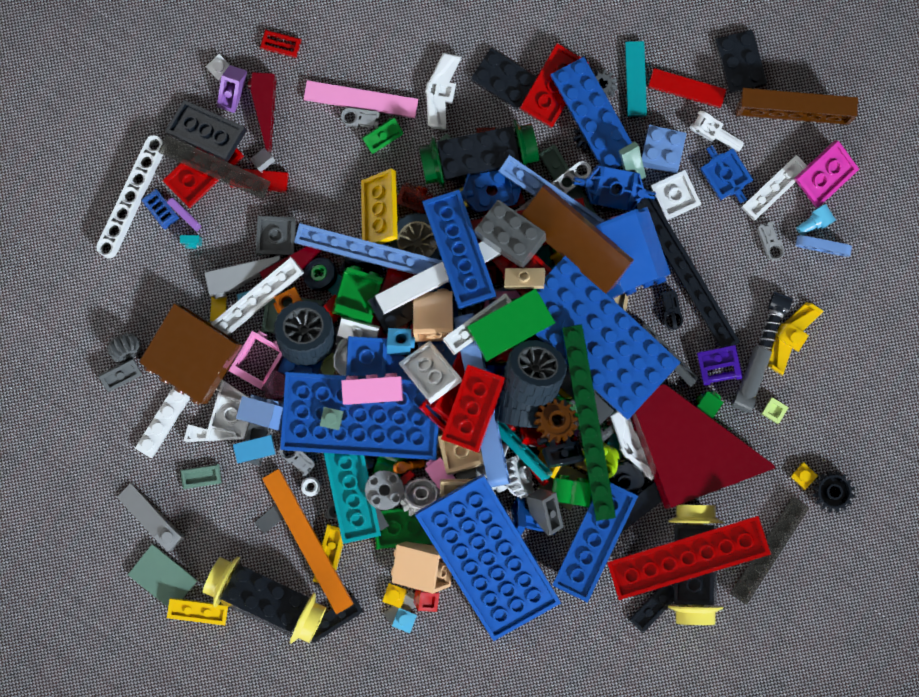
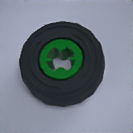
[303,257,338,291]

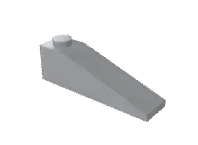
[205,256,282,299]
[117,483,185,551]

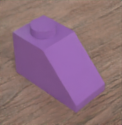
[217,65,247,113]

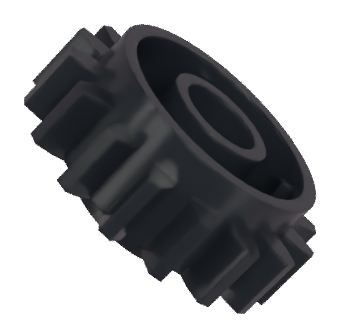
[811,471,855,513]

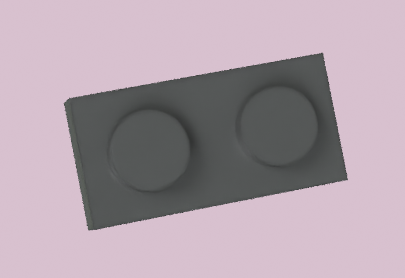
[98,357,142,392]

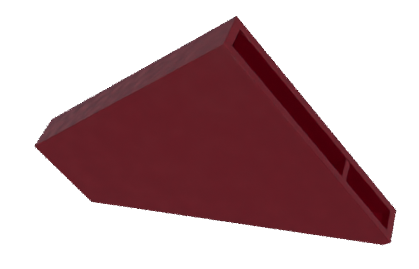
[631,384,775,509]

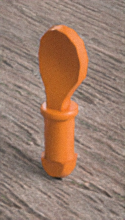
[393,459,425,474]

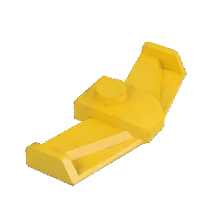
[767,302,824,376]

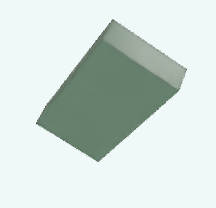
[180,464,222,489]

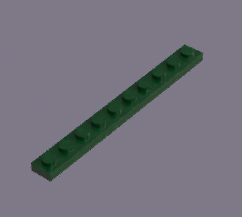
[562,324,616,521]

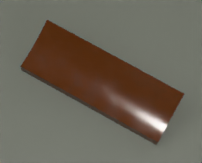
[736,88,858,125]
[521,185,634,294]

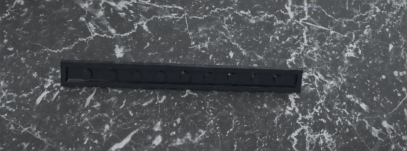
[636,179,740,348]

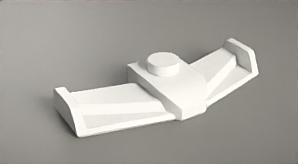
[425,53,462,131]
[610,410,654,480]

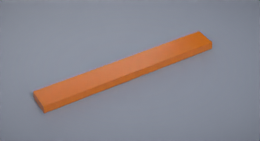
[262,469,354,614]

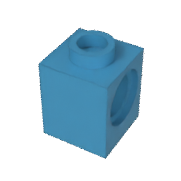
[387,328,415,355]

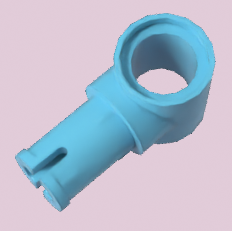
[796,204,836,236]

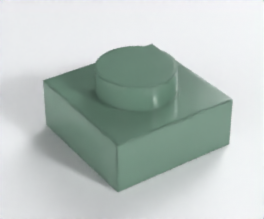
[320,407,344,430]

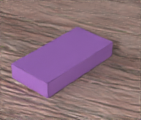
[167,198,201,232]

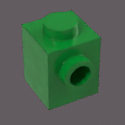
[695,391,724,419]

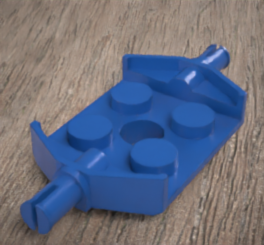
[573,165,656,211]
[460,170,522,213]

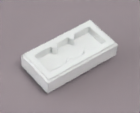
[337,316,380,339]

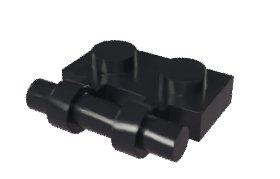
[537,432,585,469]

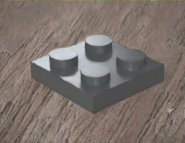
[256,216,296,256]

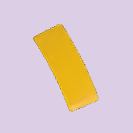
[210,295,227,321]

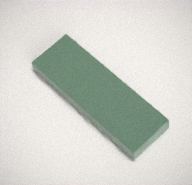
[619,141,646,179]

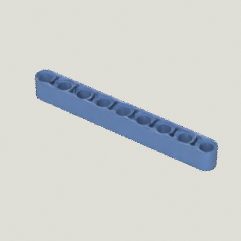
[454,313,510,487]

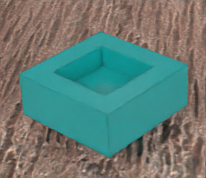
[180,235,202,249]

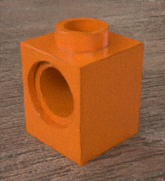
[273,287,302,314]

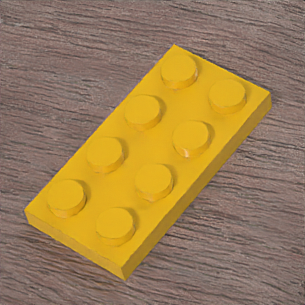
[361,168,398,245]

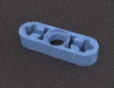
[795,235,852,257]

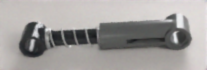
[731,291,793,414]

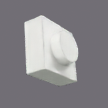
[205,54,229,81]

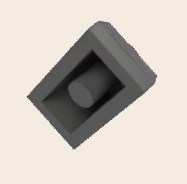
[526,488,563,536]

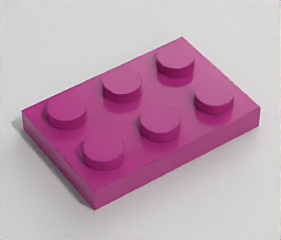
[794,140,859,208]

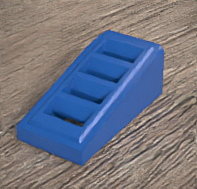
[142,189,180,230]

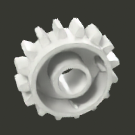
[506,455,534,499]
[400,477,440,516]

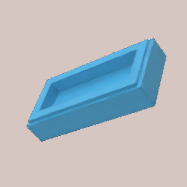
[233,435,276,464]

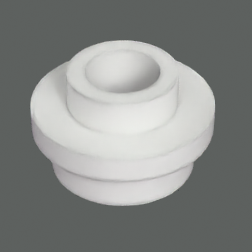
[301,477,320,496]

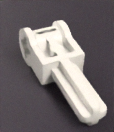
[690,110,744,152]

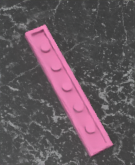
[304,81,419,119]

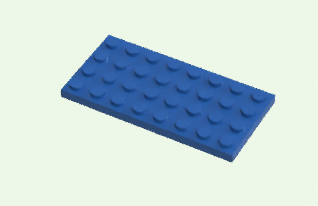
[535,256,681,420]
[280,372,439,460]
[415,474,561,641]

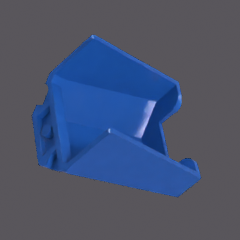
[595,207,671,301]

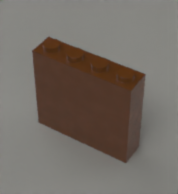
[139,303,242,405]

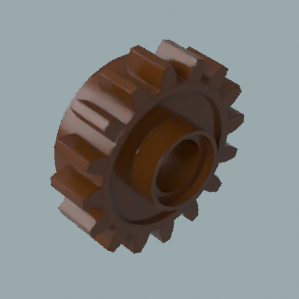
[534,399,578,443]

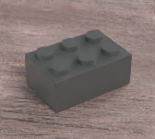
[475,200,546,268]

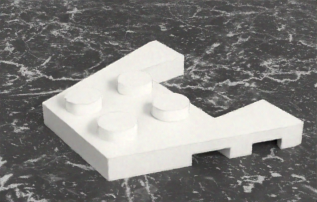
[183,380,249,442]

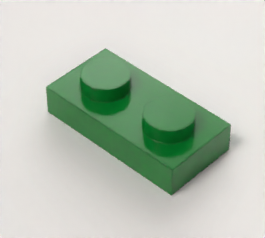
[361,117,404,154]

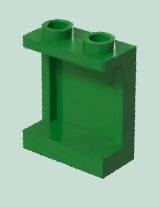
[332,266,384,323]

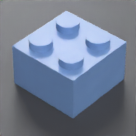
[641,125,687,174]
[236,395,283,431]

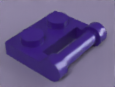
[697,345,743,386]

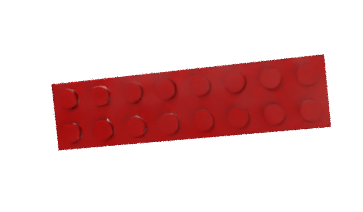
[607,516,771,600]

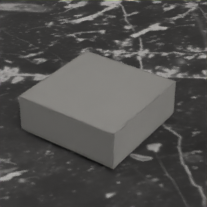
[250,148,275,172]

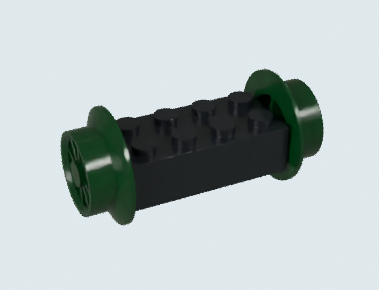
[419,119,539,189]

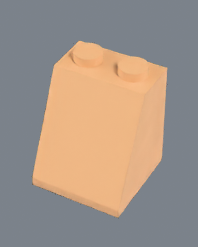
[413,288,454,342]
[391,542,452,594]

